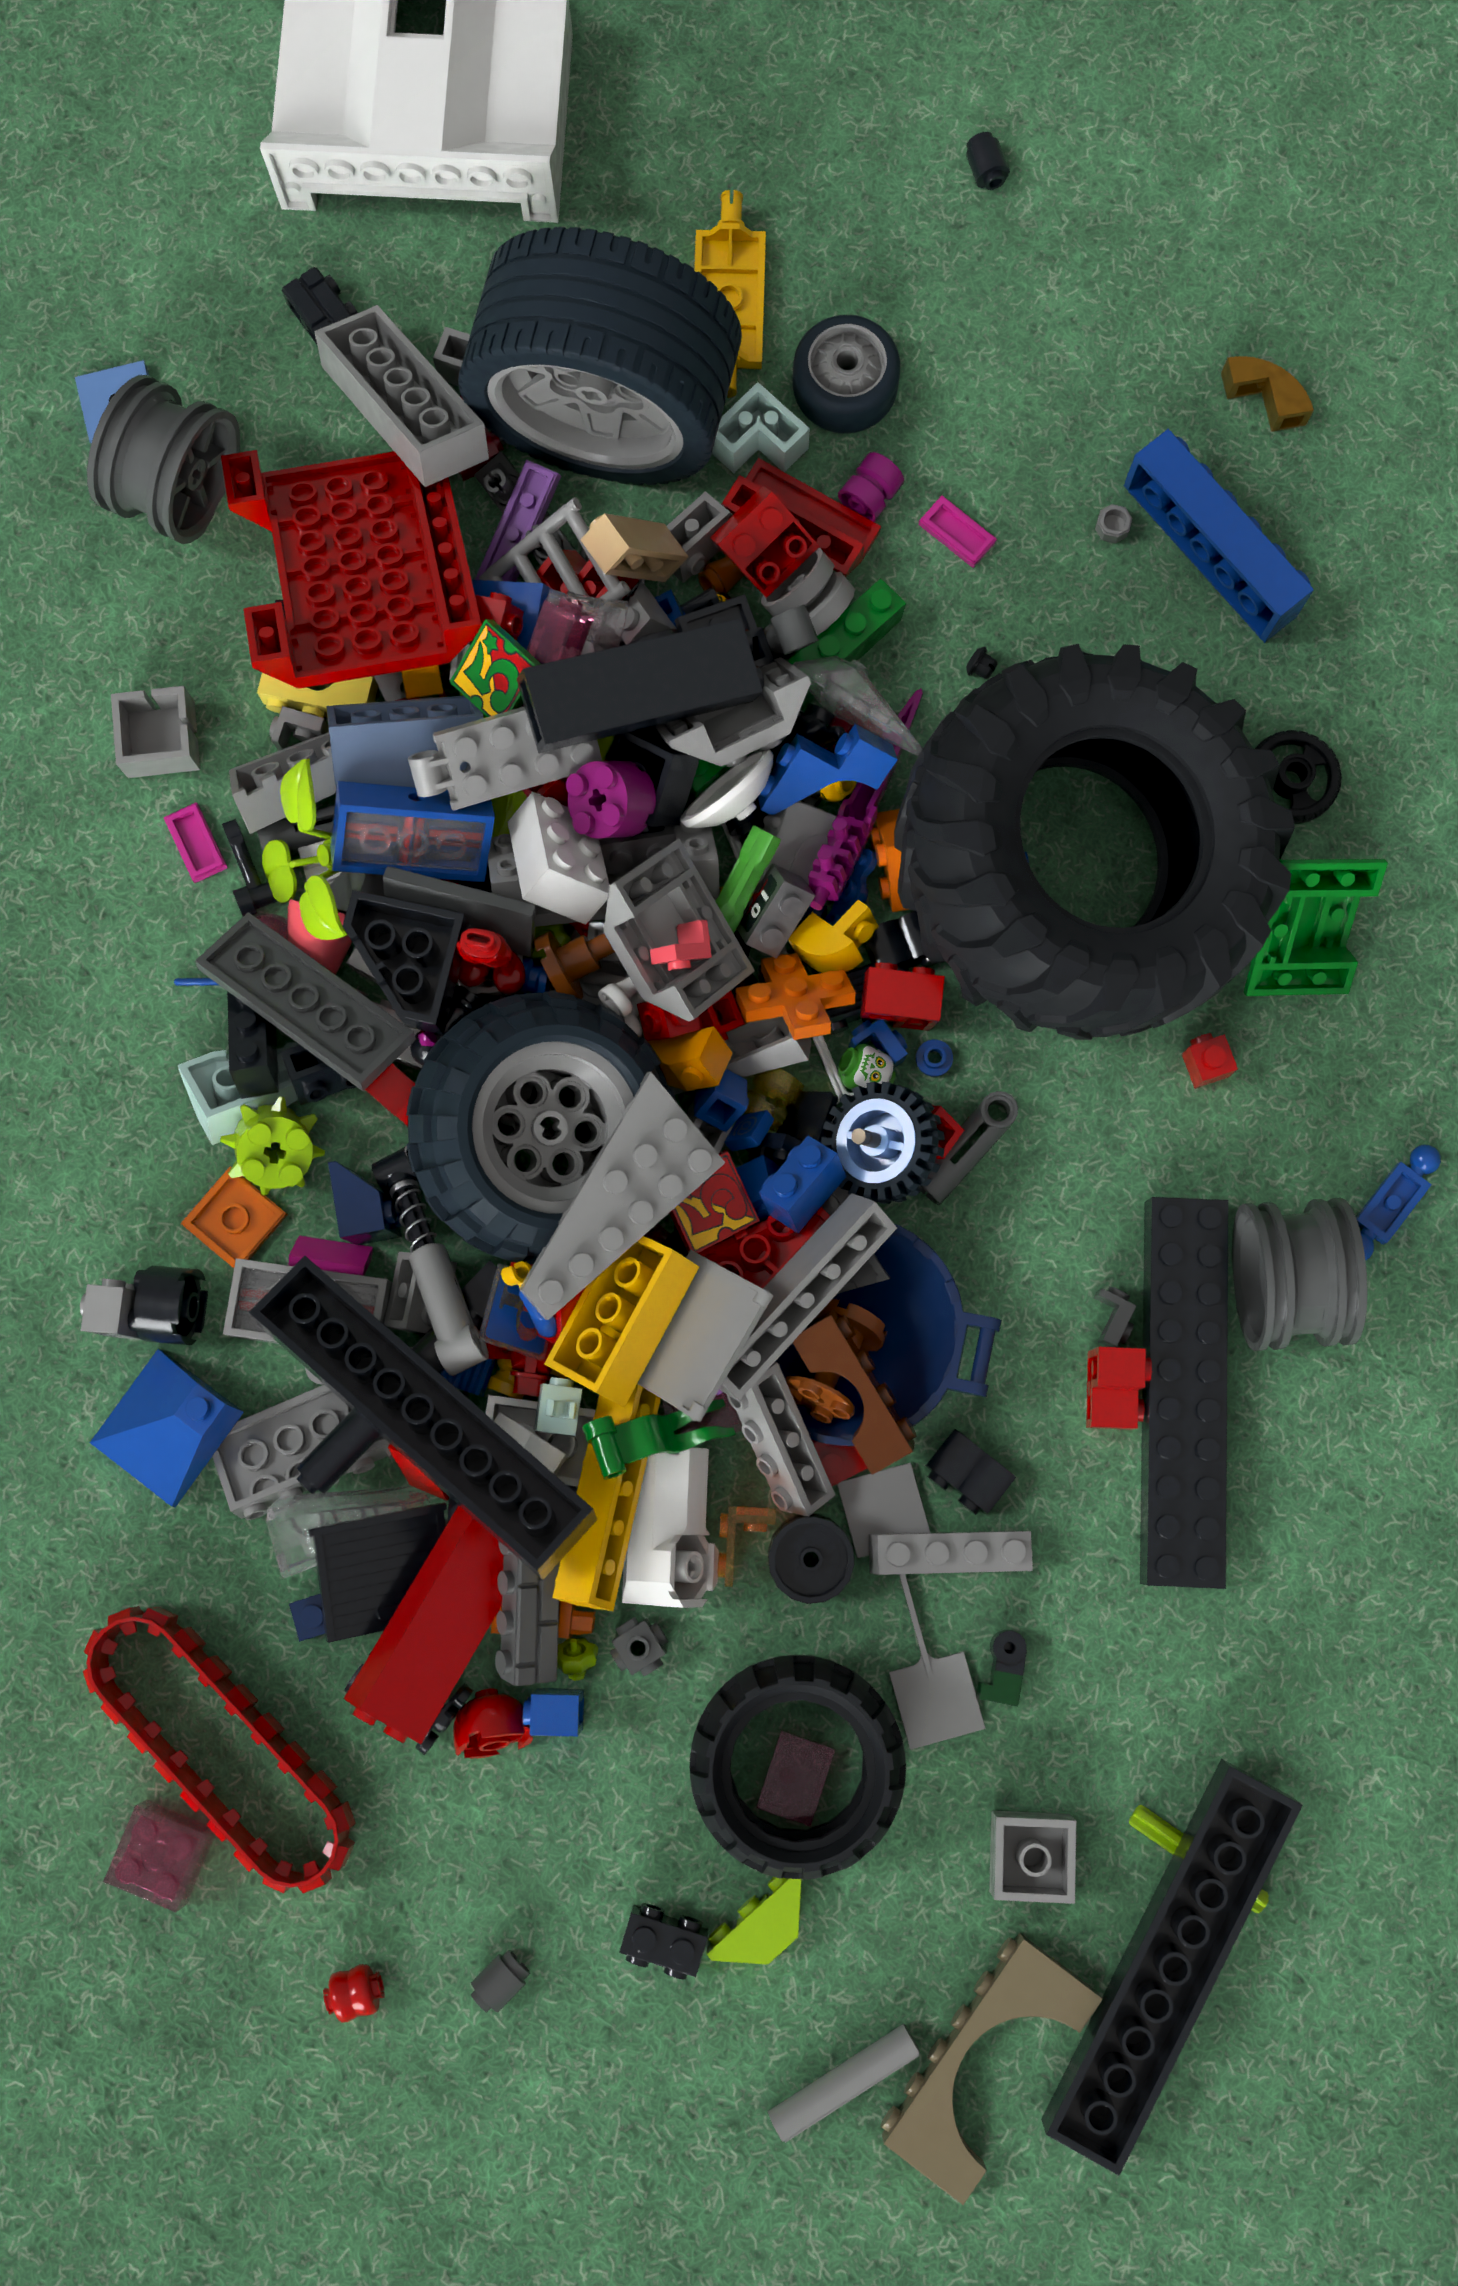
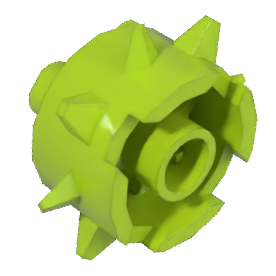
[220,1096,325,1196]

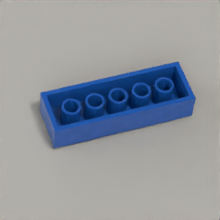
[1124,429,1314,643]

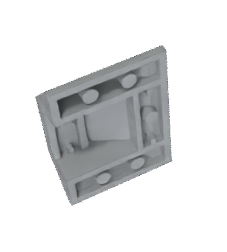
[651,657,811,767]
[604,839,755,1022]

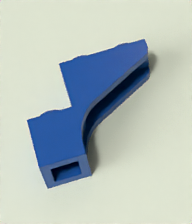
[758,724,898,815]

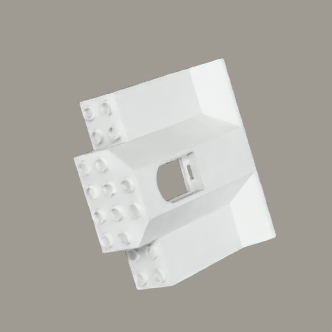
[260,0,573,223]

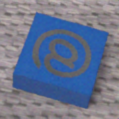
[724,1110,774,1151]

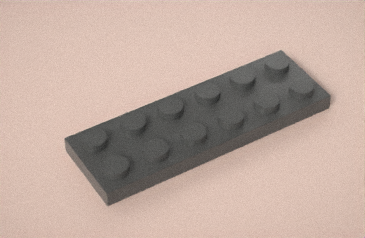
[195,912,416,1091]

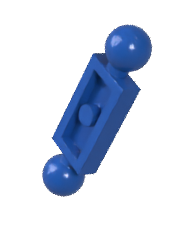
[1356,1145,1441,1260]

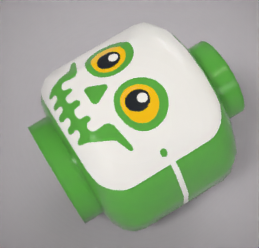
[838,1043,896,1090]

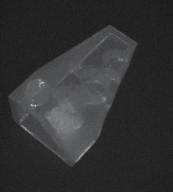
[793,656,923,756]
[266,1486,431,1579]

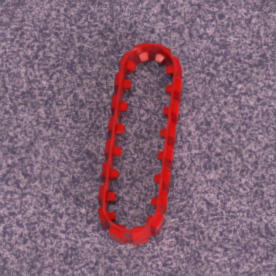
[83,1606,356,1894]

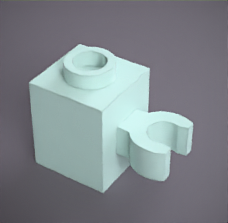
[534,1377,582,1436]

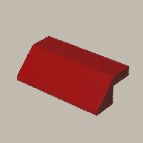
[721,458,881,577]

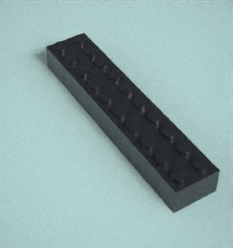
[1140,1197,1228,1589]
[249,1256,598,1580]
[1041,1758,1303,2176]

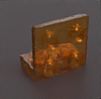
[717,1506,776,1587]

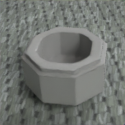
[1095,504,1133,544]

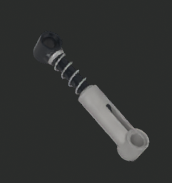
[372,1146,489,1376]

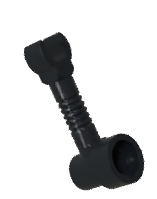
[222,819,277,916]

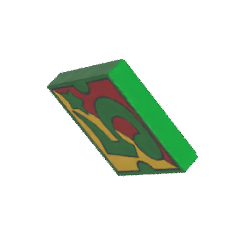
[450,619,541,717]

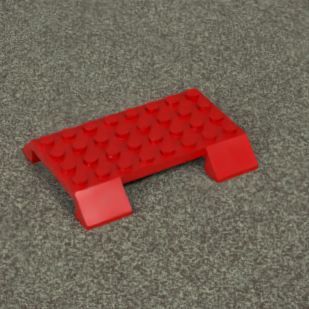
[221,450,482,689]

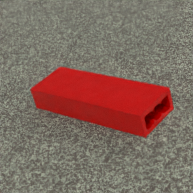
[344,1505,504,1744]

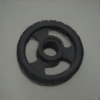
[1255,730,1342,824]

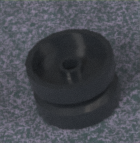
[768,1513,855,1604]

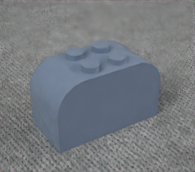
[326,696,483,788]

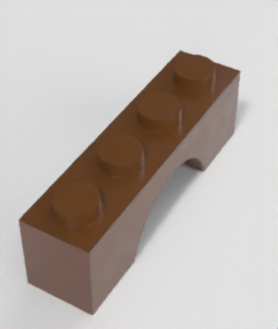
[792,1309,917,1475]

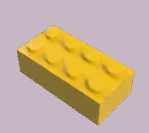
[544,1236,700,1407]

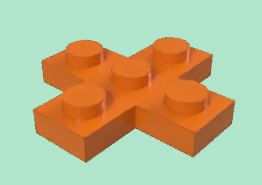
[735,953,856,1040]

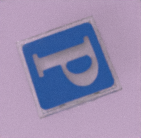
[478,1264,549,1361]

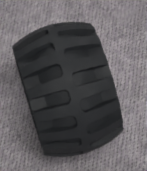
[690,1655,906,1880]

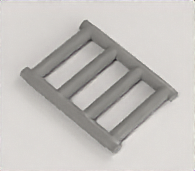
[479,497,630,651]

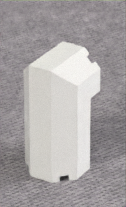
[622,1448,719,1608]

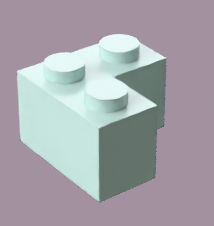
[712,382,810,473]

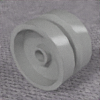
[761,548,855,635]

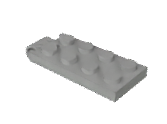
[408,707,602,811]

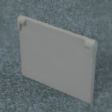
[637,1250,774,1422]

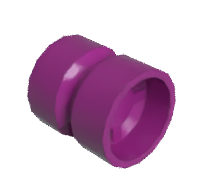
[838,452,905,522]

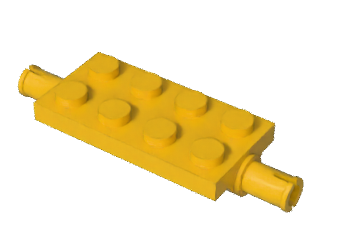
[694,190,766,398]

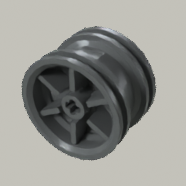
[87,375,240,544]
[1231,1197,1368,1351]

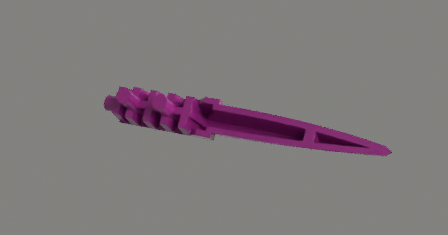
[808,688,923,910]

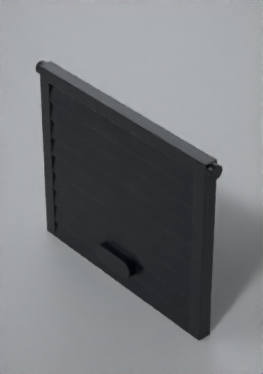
[308,1503,447,1643]

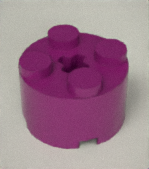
[566,761,656,839]

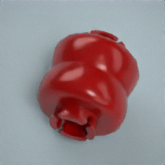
[323,1964,385,2023]

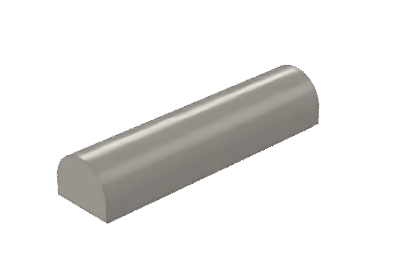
[768,2023,920,2143]

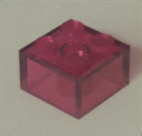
[103,1799,216,1912]

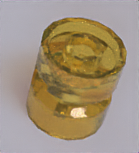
[743,1068,805,1132]

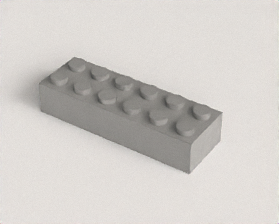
[314,305,489,487]

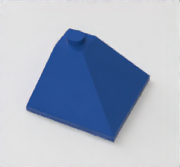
[90,1349,244,1508]

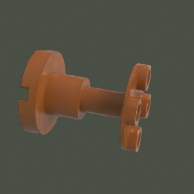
[534,931,615,999]
[785,1299,887,1423]

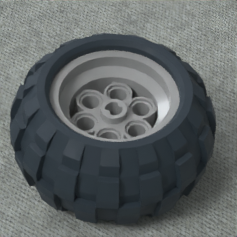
[406,992,676,1265]

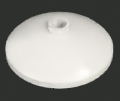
[680,749,773,829]

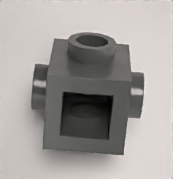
[610,1617,668,1677]

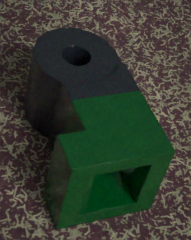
[976,1630,1027,1707]

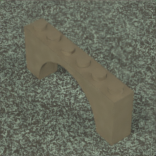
[881,1932,1103,2205]

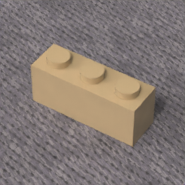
[581,513,689,582]

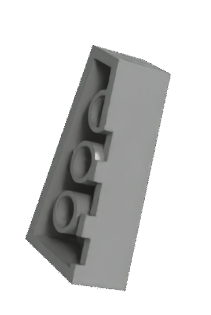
[229,732,337,834]

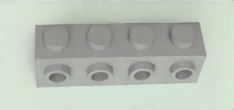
[727,1362,835,1517]

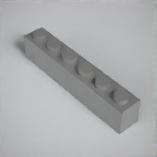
[719,1193,897,1401]

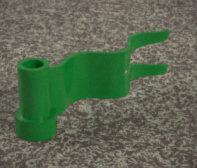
[582,1399,736,1479]

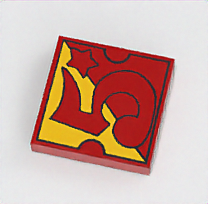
[670,1151,760,1254]

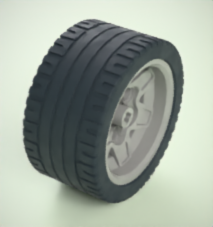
[458,227,742,485]

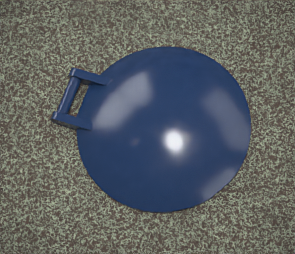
[775,1224,1002,1446]

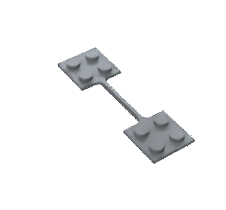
[837,1463,985,1750]

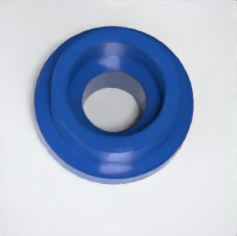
[916,1039,953,1077]

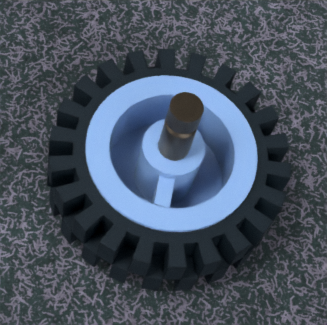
[821,1082,945,1204]

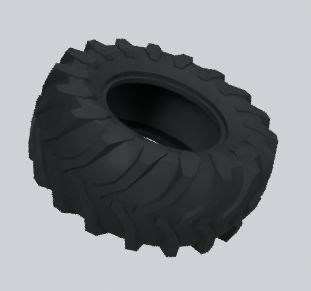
[894,644,1295,1040]

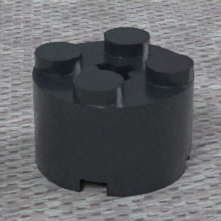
[127,1266,208,1345]

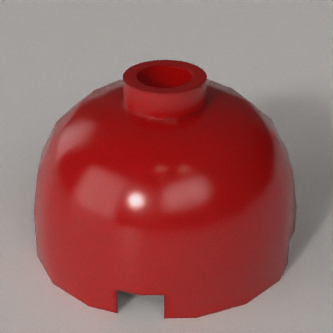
[453,1688,533,1759]

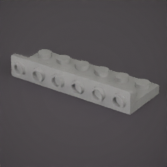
[212,1347,412,1520]

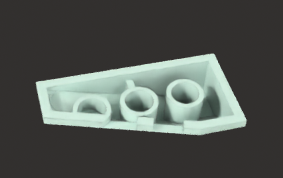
[178,1042,300,1145]

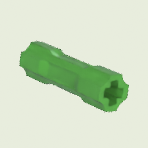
[715,825,781,933]

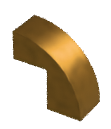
[1221,356,1314,432]

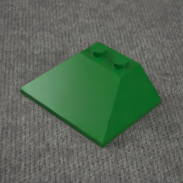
[1243,859,1388,996]

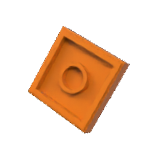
[181,1166,288,1268]

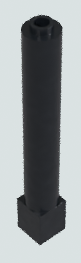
[296,1260,520,1494]

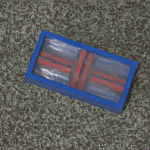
[330,781,495,882]

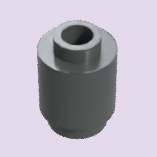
[471,1950,530,2012]

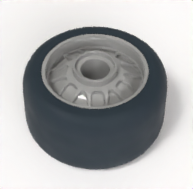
[792,315,900,433]

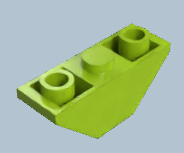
[706,1877,801,1965]

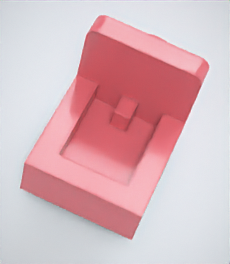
[650,920,712,971]

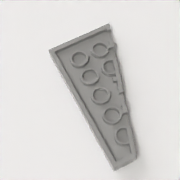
[519,1072,725,1320]

